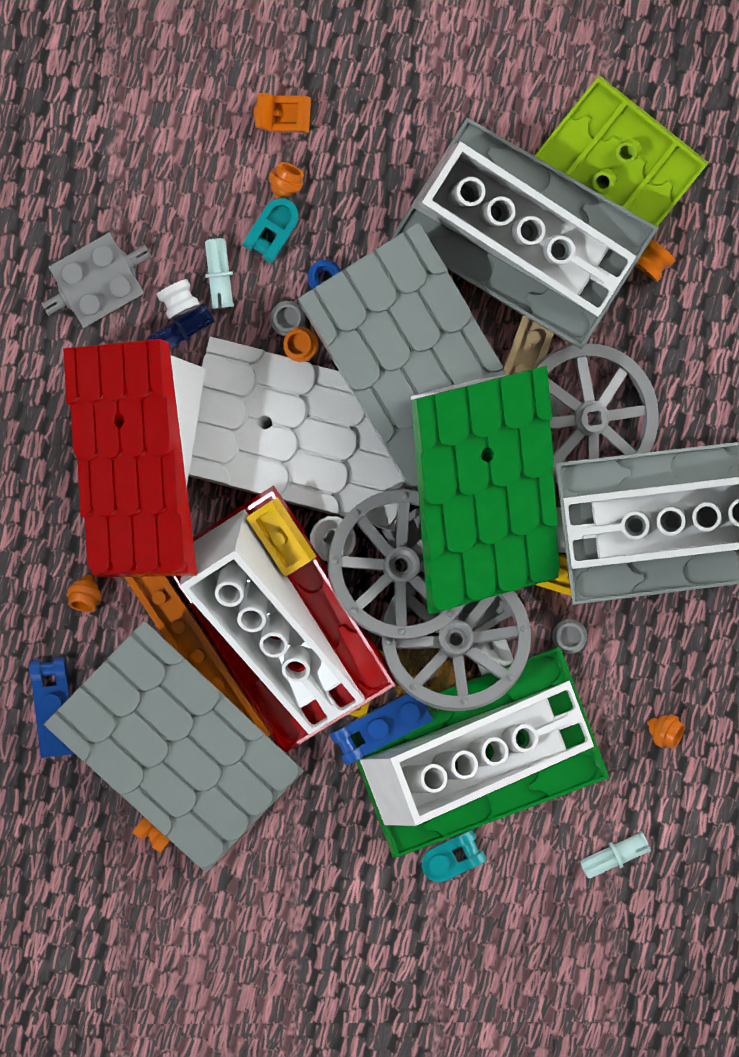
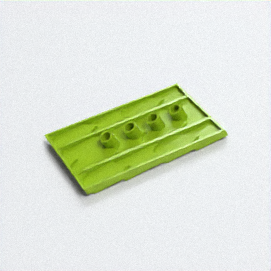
[535,75,709,341]

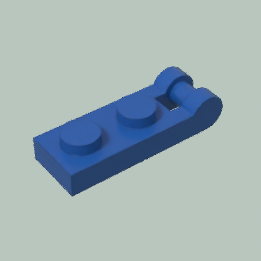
[29,656,75,758]
[329,693,433,765]

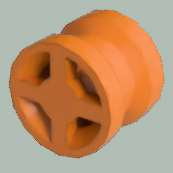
[635,239,676,282]

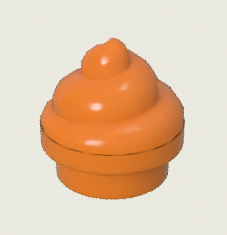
[269,162,304,199]
[284,327,319,362]
[66,574,102,612]
[647,714,685,749]

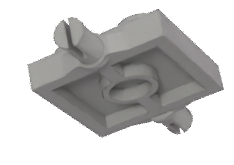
[41,232,152,328]

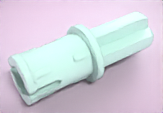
[205,238,234,309]
[581,831,651,878]

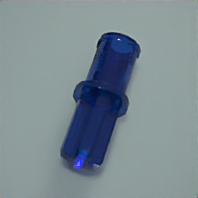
[146,303,215,348]

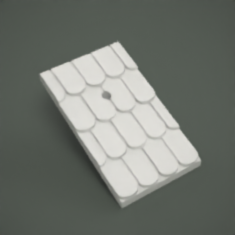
[189,337,409,532]

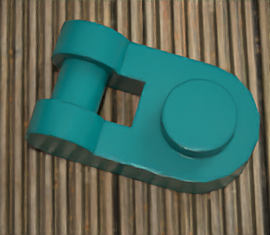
[242,198,299,264]
[422,830,487,882]

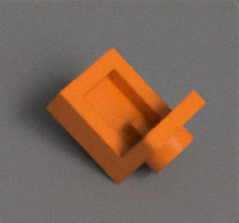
[253,93,311,133]

